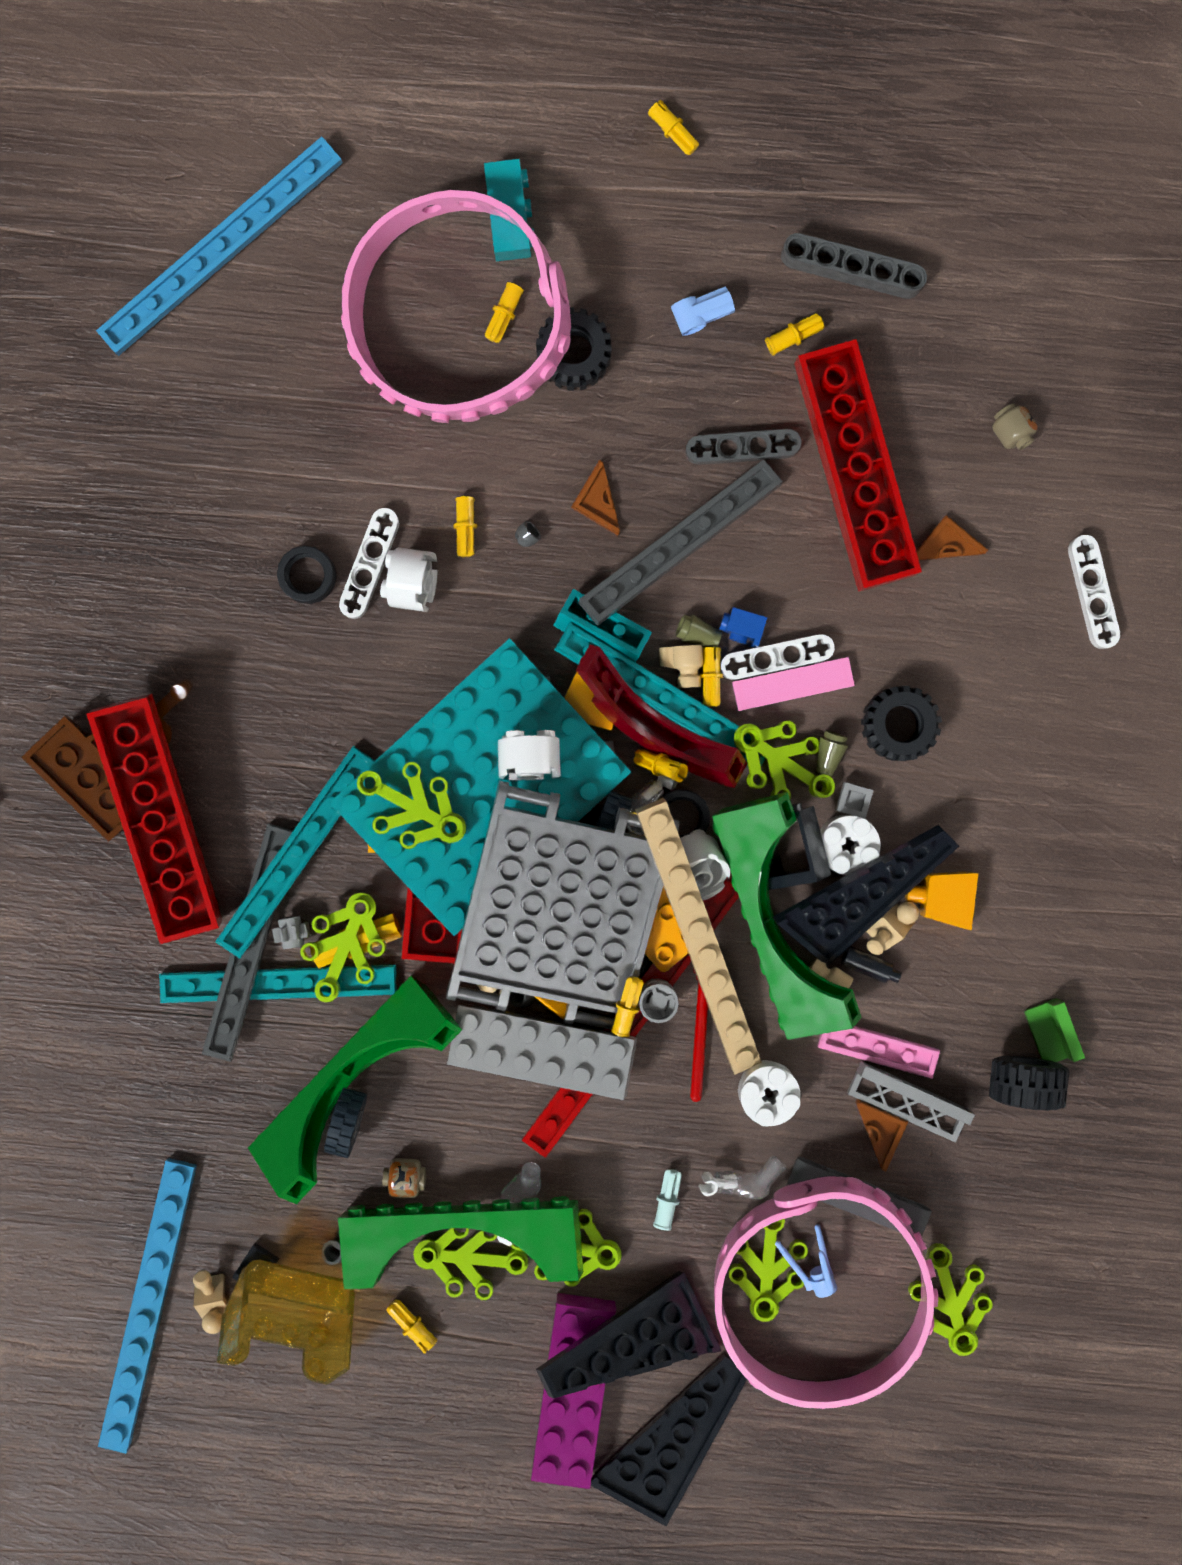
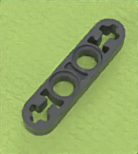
[685,429,802,465]

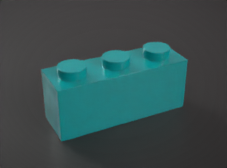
[484,159,534,262]
[553,589,652,662]

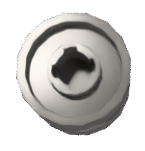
[638,978,679,1023]

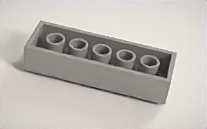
[447,1003,638,1100]

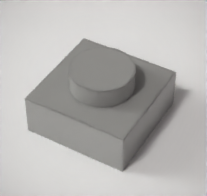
[835,782,874,819]

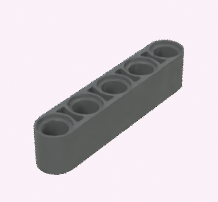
[781,233,927,299]
[786,1157,932,1236]

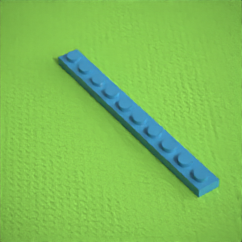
[96,136,343,356]
[98,1158,197,1454]

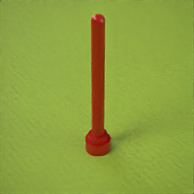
[690,967,708,1102]

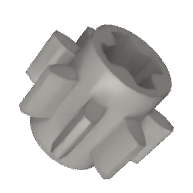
[272,916,311,949]

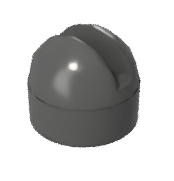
[515,520,541,547]
[510,992,536,1008]
[322,1240,342,1265]

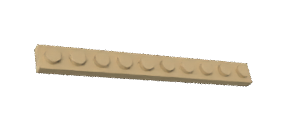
[635,798,762,1074]

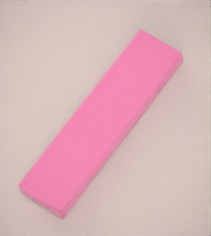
[732,657,855,711]
[817,1026,940,1079]

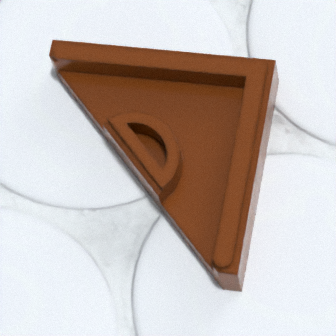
[571,460,621,536]
[916,515,988,561]
[855,1099,908,1172]

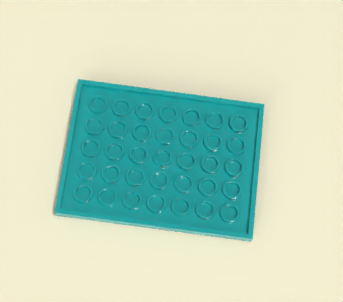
[329,638,631,936]

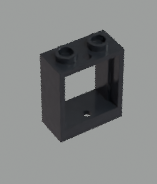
[768,803,831,890]

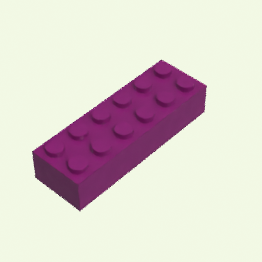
[531,1293,616,1489]

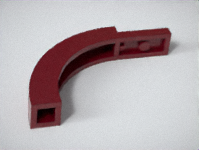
[576,645,748,788]

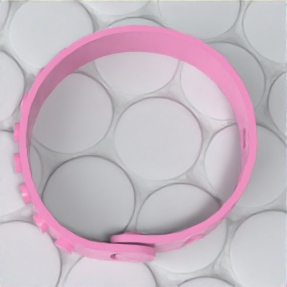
[341,190,571,423]
[714,1176,938,1409]

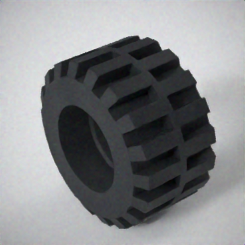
[536,307,611,391]
[861,686,942,761]
[989,1056,1069,1111]

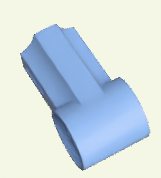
[671,286,735,336]

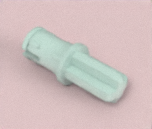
[653,1169,682,1231]

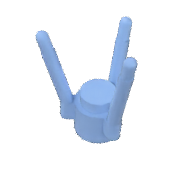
[775,1224,838,1298]

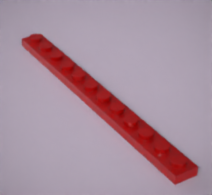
[522,865,739,1158]

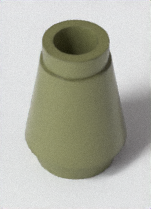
[676,614,722,648]
[816,730,849,776]

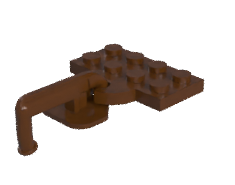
[21,680,192,842]

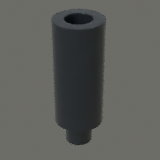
[841,946,902,983]

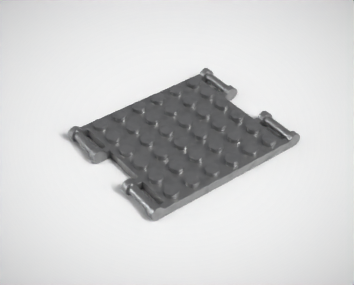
[446,781,679,1030]

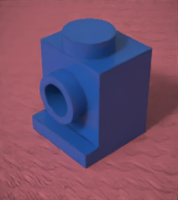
[719,607,767,648]

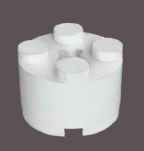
[380,547,438,612]
[498,730,561,780]
[820,815,881,875]
[680,830,731,900]
[738,1060,801,1126]

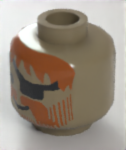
[992,404,1038,450]
[382,1158,426,1198]

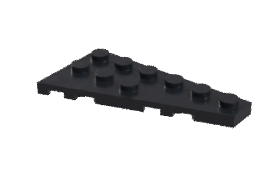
[773,824,959,967]
[536,1271,721,1398]
[591,1353,747,1526]

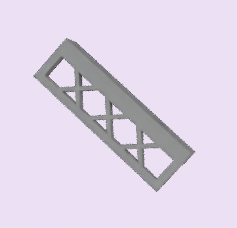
[847,1061,975,1143]

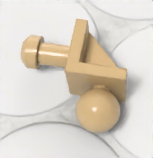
[866,902,919,955]
[193,1270,231,1334]

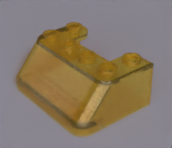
[217,1260,355,1385]

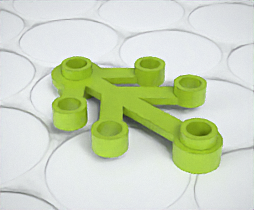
[734,721,835,799]
[357,762,466,849]
[300,893,387,1002]
[511,1209,621,1287]
[728,1219,808,1322]
[413,1228,529,1300]
[908,1243,993,1356]

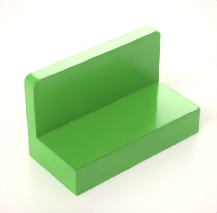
[1024,998,1085,1062]

